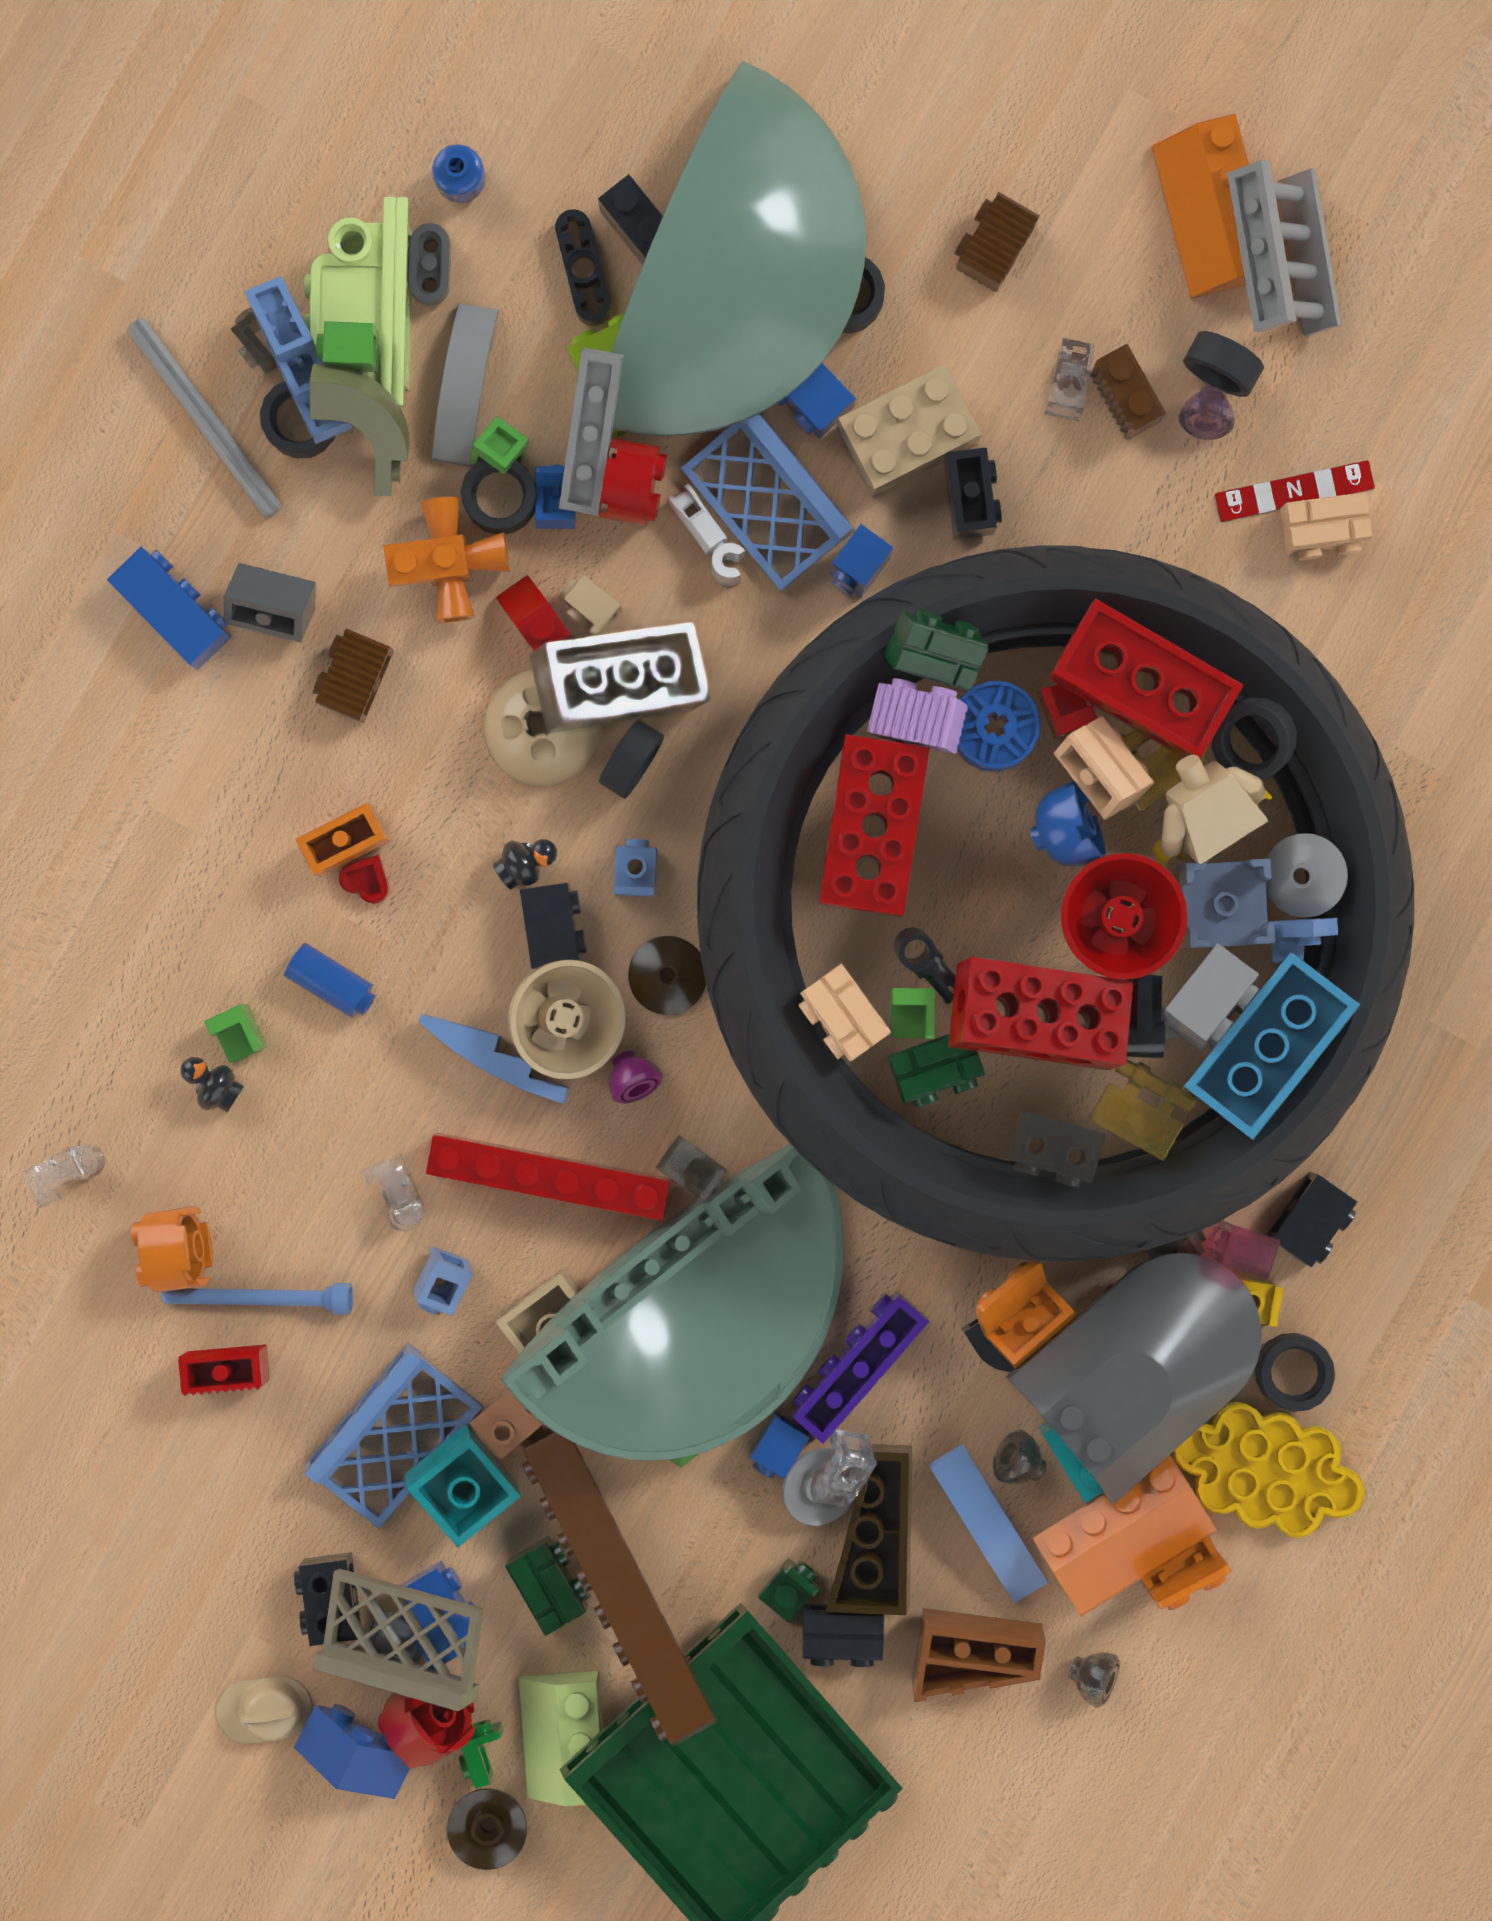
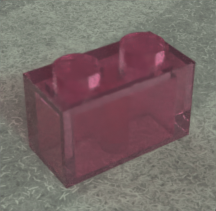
[1206,1220,1280,1279]

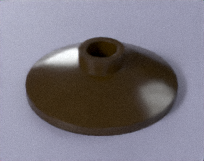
[628,936,706,1015]
[447,1788,527,1870]

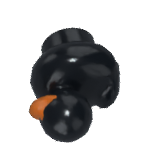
[493,839,557,890]
[180,1057,244,1113]

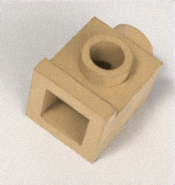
[559,575,623,641]

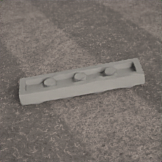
[559,347,624,516]

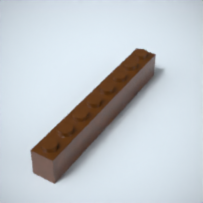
[522,1433,718,1746]

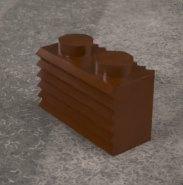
[954,192,1040,292]
[1089,344,1166,439]
[313,628,394,723]

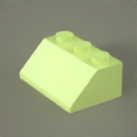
[519,1671,603,1806]

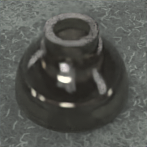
[993,1430,1046,1485]
[1069,1652,1120,1708]

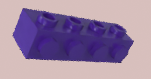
[792,1291,929,1444]

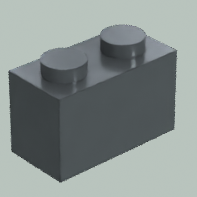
[224,563,316,643]

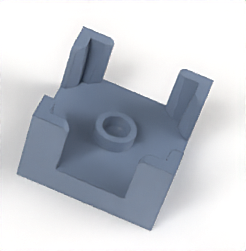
[1178,859,1275,949]

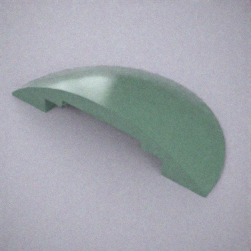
[611,61,866,436]
[501,1144,844,1461]

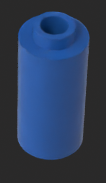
[284,943,376,1018]

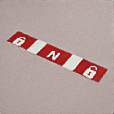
[1215,460,1375,522]

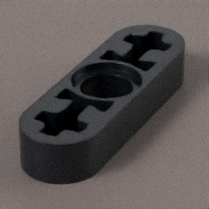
[555,209,611,326]

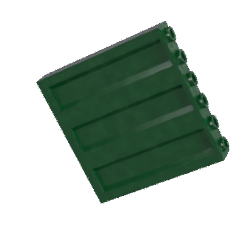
[559,1603,903,1921]

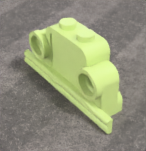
[303,197,412,407]

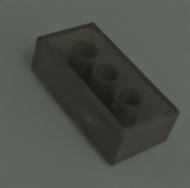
[529,623,710,734]

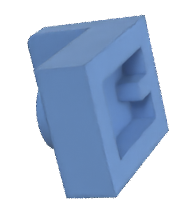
[1270,918,1338,963]

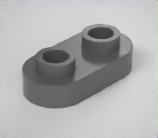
[408,223,451,306]

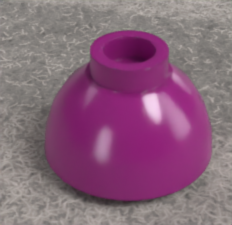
[609,1051,663,1104]

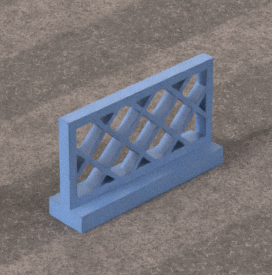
[681,413,856,591]
[305,1342,482,1529]

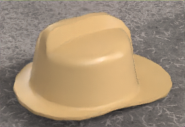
[216,1676,311,1744]

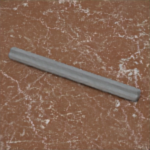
[128,318,282,518]

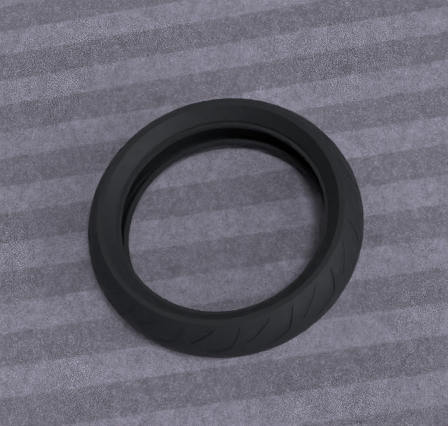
[697,545,1414,1261]

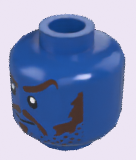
[432,144,486,203]

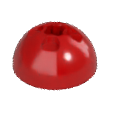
[1061,853,1188,979]

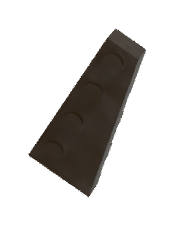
[826,1444,912,1615]

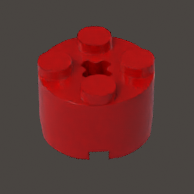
[599,438,668,526]
[377,1693,475,1768]

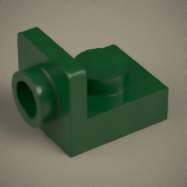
[758,1558,820,1623]

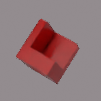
[1037,684,1098,739]

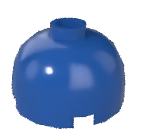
[1030,781,1106,867]

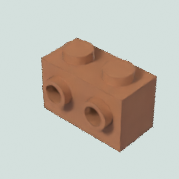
[469,1388,549,1460]

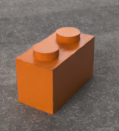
[295,803,391,877]

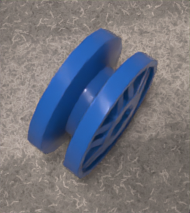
[957,681,1040,772]

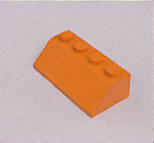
[1151,113,1249,299]
[1032,1455,1217,1617]

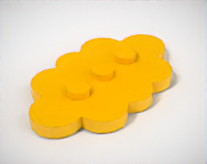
[1171,1401,1365,1538]

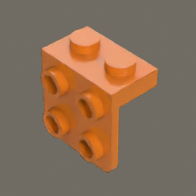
[975,1260,1076,1369]
[1141,1536,1231,1610]

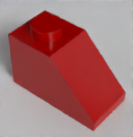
[495,575,573,663]

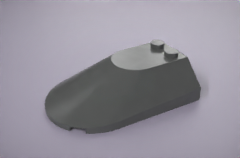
[1006,1253,1261,1504]

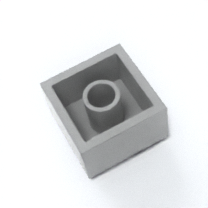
[1163,943,1259,1053]

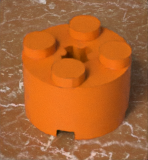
[131,1206,213,1292]

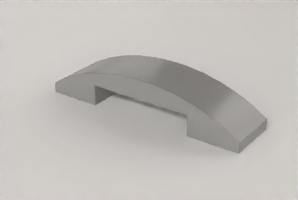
[432,303,499,467]

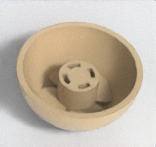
[484,669,601,787]
[508,960,625,1079]

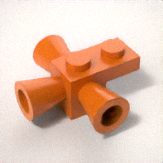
[383,497,510,623]

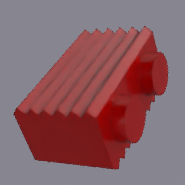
[178,1344,270,1397]

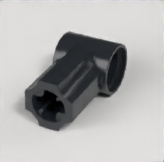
[1125,975,1165,1058]

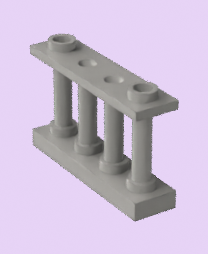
[1227,160,1341,337]

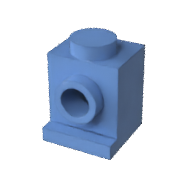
[614,839,657,897]
[413,1246,473,1316]

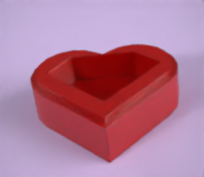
[339,854,390,904]

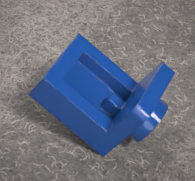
[535,464,576,529]

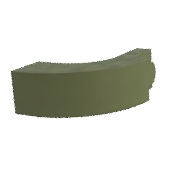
[310,364,410,496]

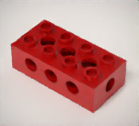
[1047,599,1244,759]
[818,734,930,917]
[948,956,1133,1070]

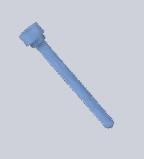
[161,1283,353,1315]

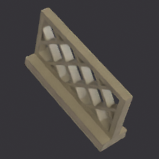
[314,1569,484,1711]

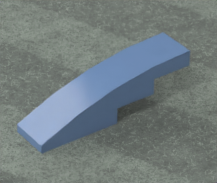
[244,276,352,444]
[419,1014,570,1104]
[928,1444,1048,1604]

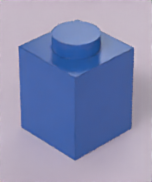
[750,1411,809,1479]

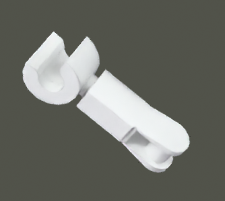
[667,484,745,587]

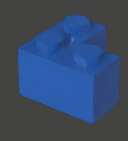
[400,1561,483,1669]
[294,1704,410,1799]

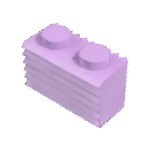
[867,678,967,754]

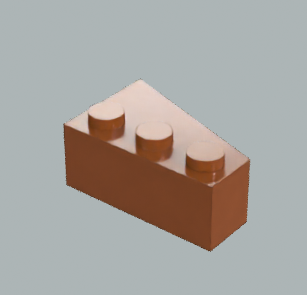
[912,1608,1046,1702]

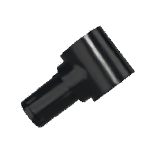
[894,927,956,1004]

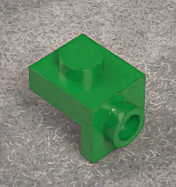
[459,1720,504,1789]

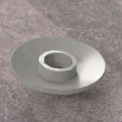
[1266,833,1348,917]
[782,1448,858,1526]

